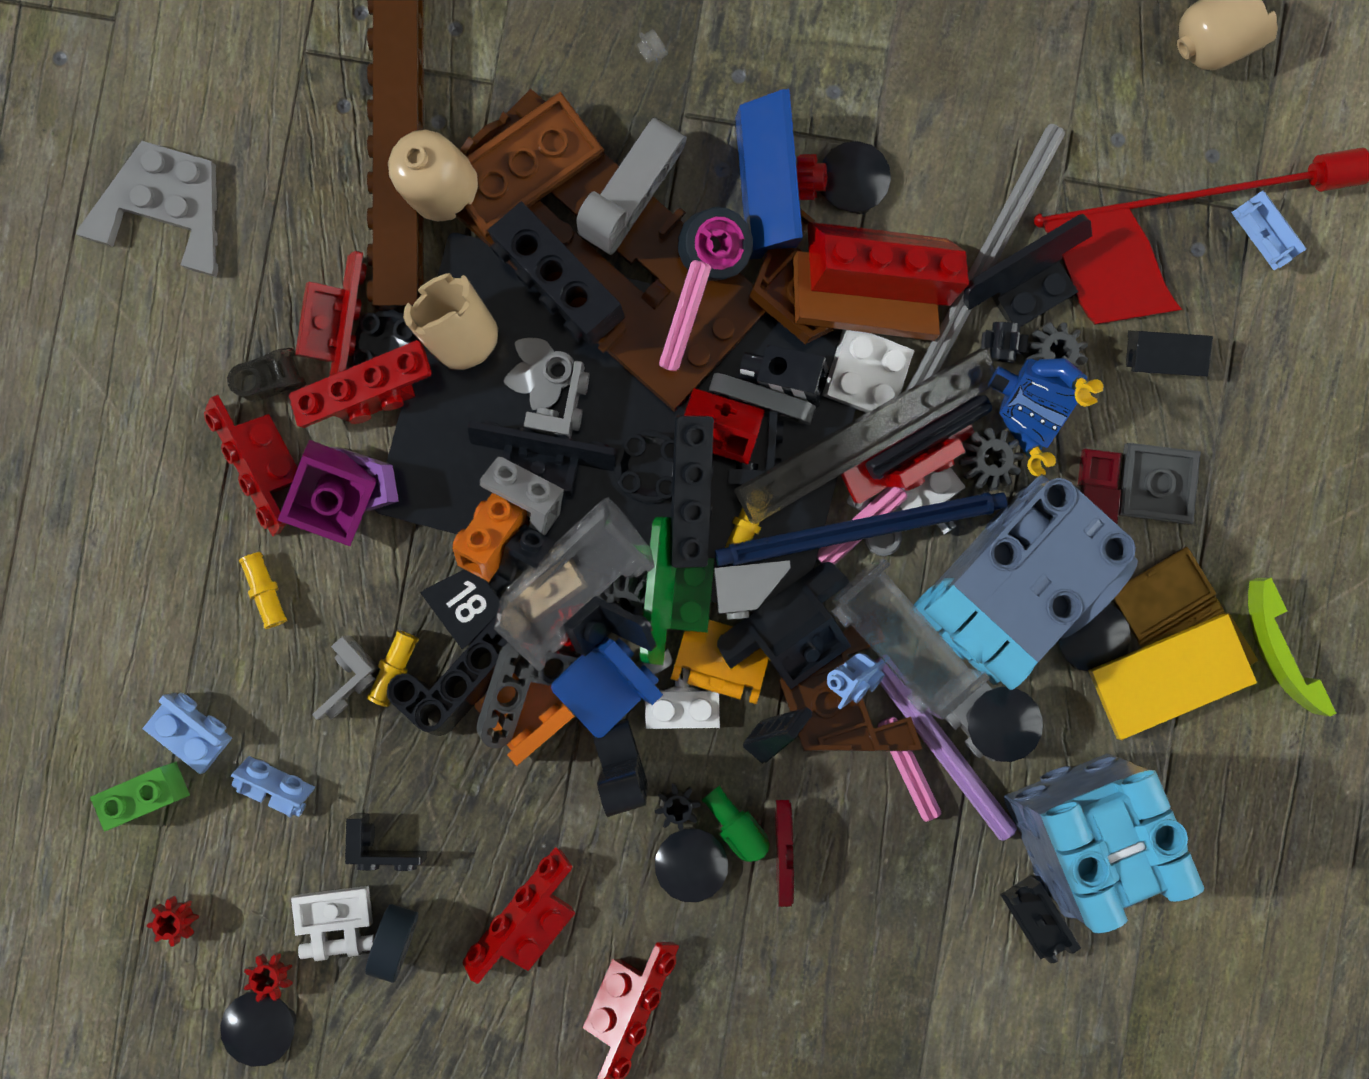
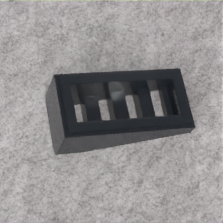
[743,707,813,764]

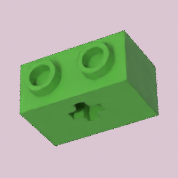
[90,762,190,832]

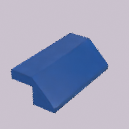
[735,89,803,259]

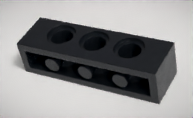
[488,201,625,347]

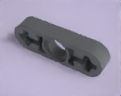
[708,373,816,425]

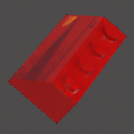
[807,222,969,306]

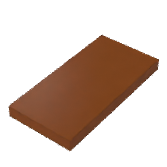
[464,91,605,238]
[793,251,940,341]

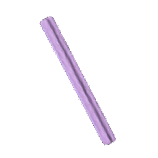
[874,655,1017,841]

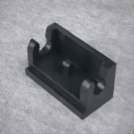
[1126,330,1213,377]
[1000,875,1081,963]

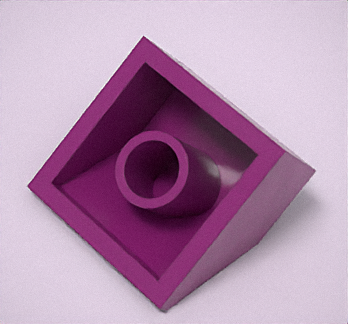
[278,440,377,546]

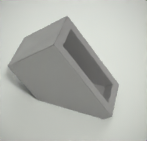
[714,560,791,620]

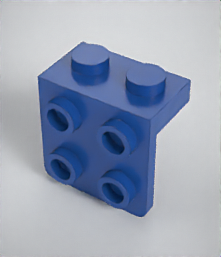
[551,637,663,738]

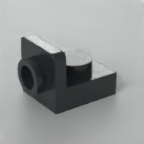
[497,524,555,582]

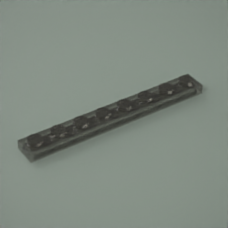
[734,348,996,524]

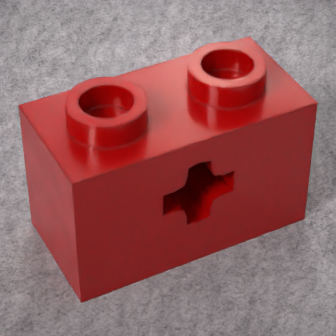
[684,388,765,464]

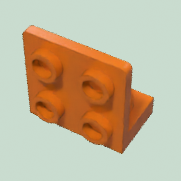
[475,673,575,766]

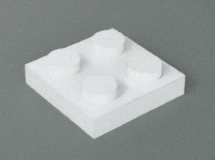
[822,329,914,420]

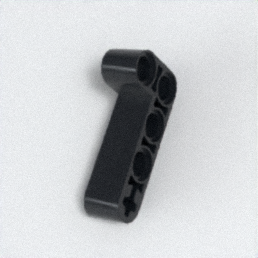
[387,613,531,736]
[592,719,648,817]

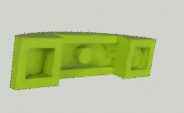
[1248,577,1337,717]

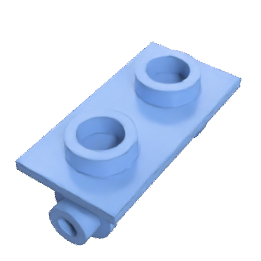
[1231,190,1307,270]
[827,653,888,709]
[231,756,315,817]

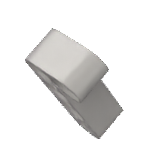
[577,118,687,255]

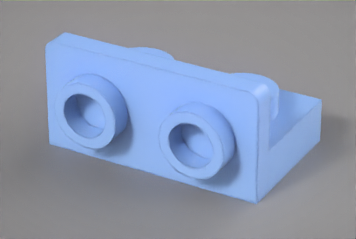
[142,693,232,774]

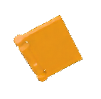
[671,620,768,704]

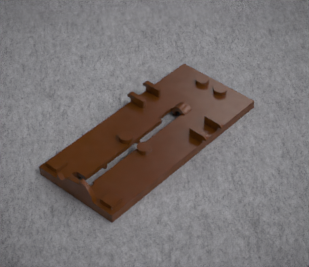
[455,89,767,412]

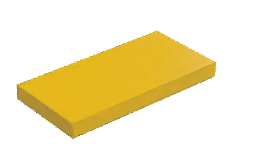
[1088,614,1257,740]

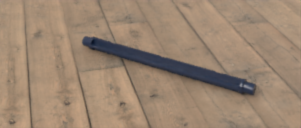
[715,492,1007,566]

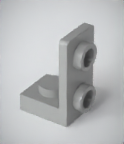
[524,361,590,438]
[480,457,564,535]
[312,636,380,720]

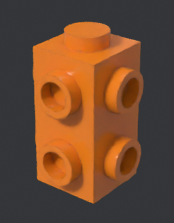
[452,493,529,582]

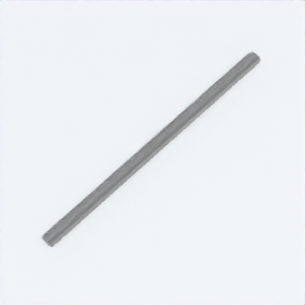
[847,124,1065,511]

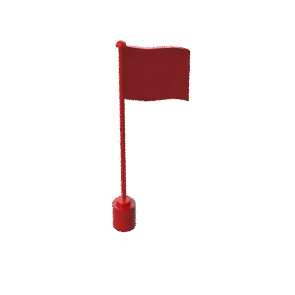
[1034,147,1369,325]

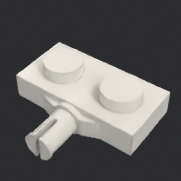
[893,467,965,535]
[645,664,720,729]

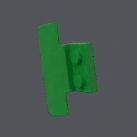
[640,517,715,666]

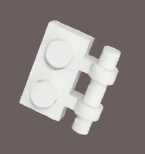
[291,886,375,961]

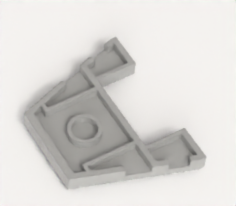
[76,141,218,278]

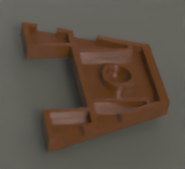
[749,208,836,344]
[779,611,923,751]

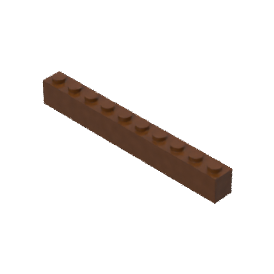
[367,0,424,313]

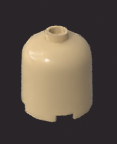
[1177,0,1278,70]
[388,129,478,222]
[403,273,498,370]

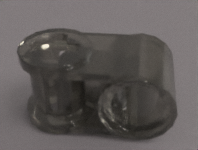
[227,348,306,402]

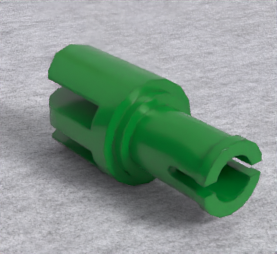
[702,785,770,862]

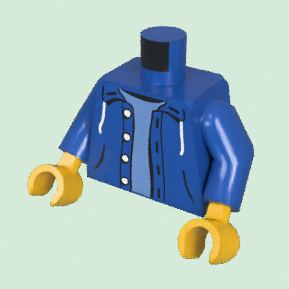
[988,358,1104,477]

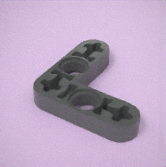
[476,641,581,748]

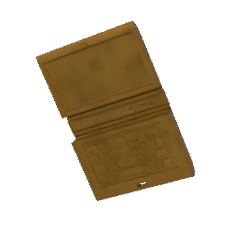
[1113,546,1258,666]

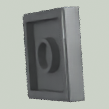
[1118,443,1201,525]

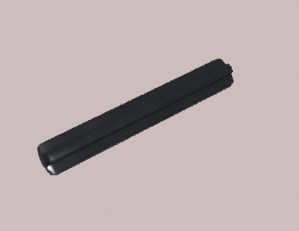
[866,395,992,479]

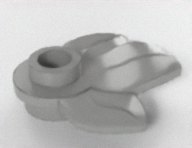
[504,338,575,410]

